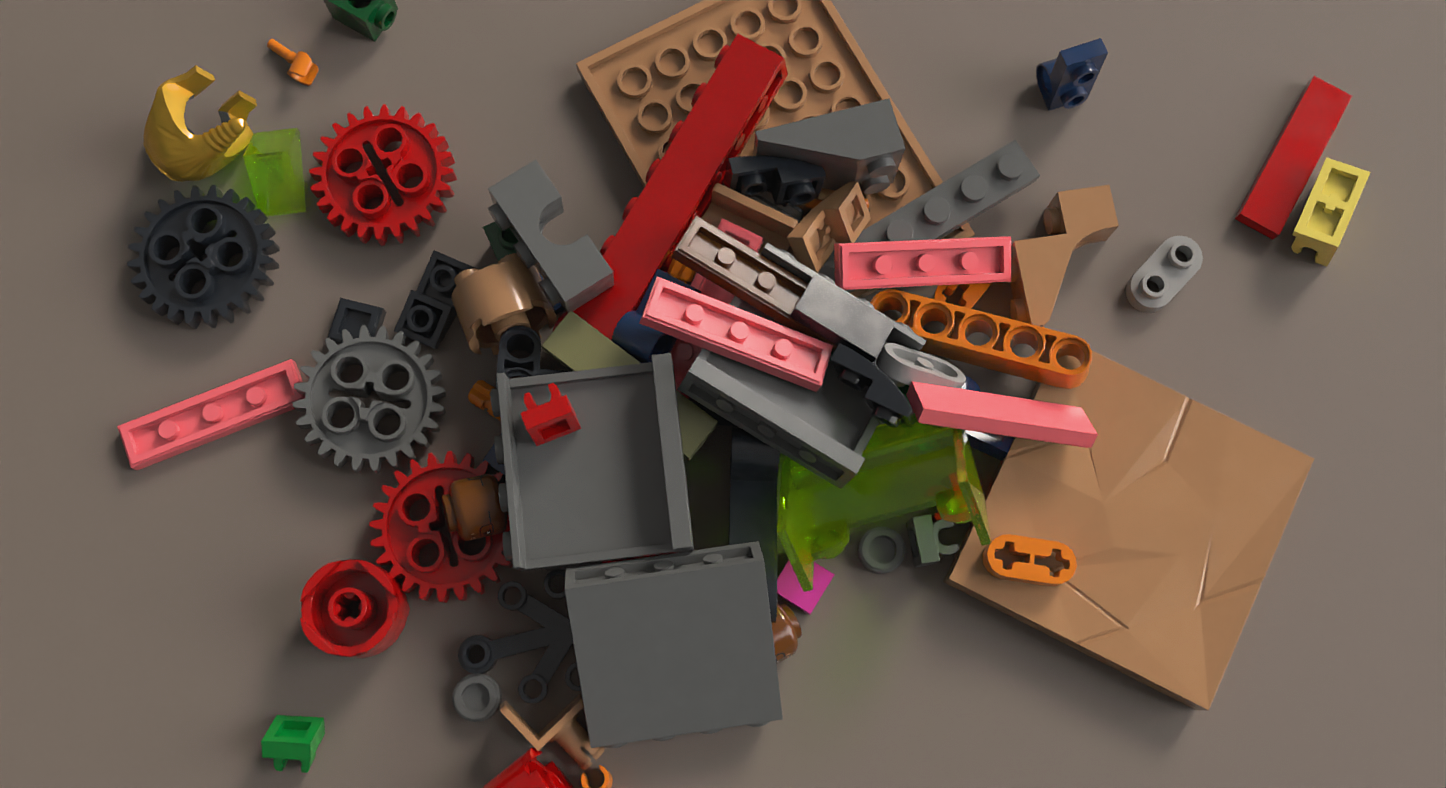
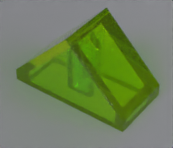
[243,128,306,216]

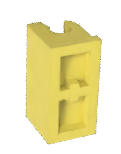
[1291,157,1371,267]

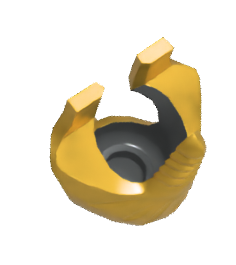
[143,65,257,182]

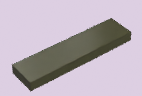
[541,311,718,461]

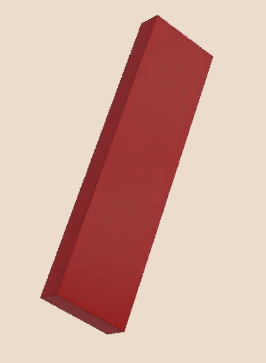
[1235,75,1353,240]

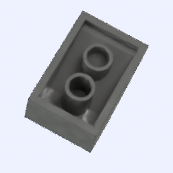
[753,98,906,194]

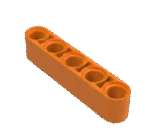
[870,289,1092,389]

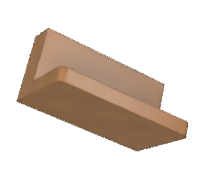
[703,183,798,254]

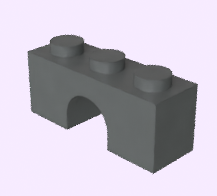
[488,159,614,314]

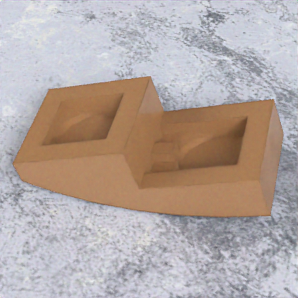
[787,181,871,273]

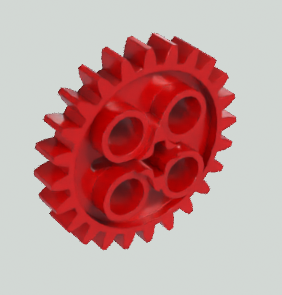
[309,104,457,246]
[369,451,513,603]

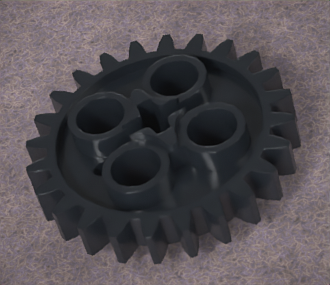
[127,185,280,329]

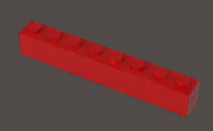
[552,33,788,341]

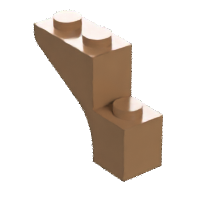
[1005,185,1119,327]

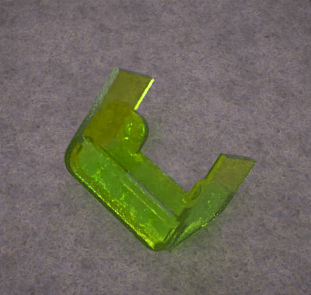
[777,416,991,592]

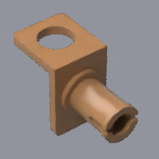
[500,694,605,771]

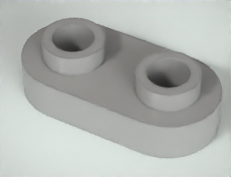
[1125,236,1203,313]
[876,343,966,389]

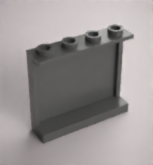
[677,243,927,489]
[490,353,694,571]
[565,541,783,748]

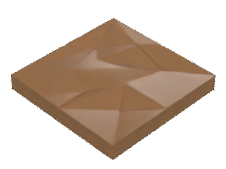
[943,350,1315,711]

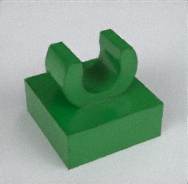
[261,715,325,773]

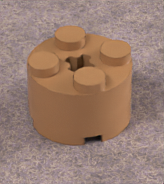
[452,253,557,355]

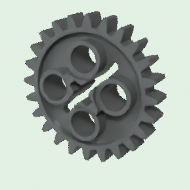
[292,325,446,474]

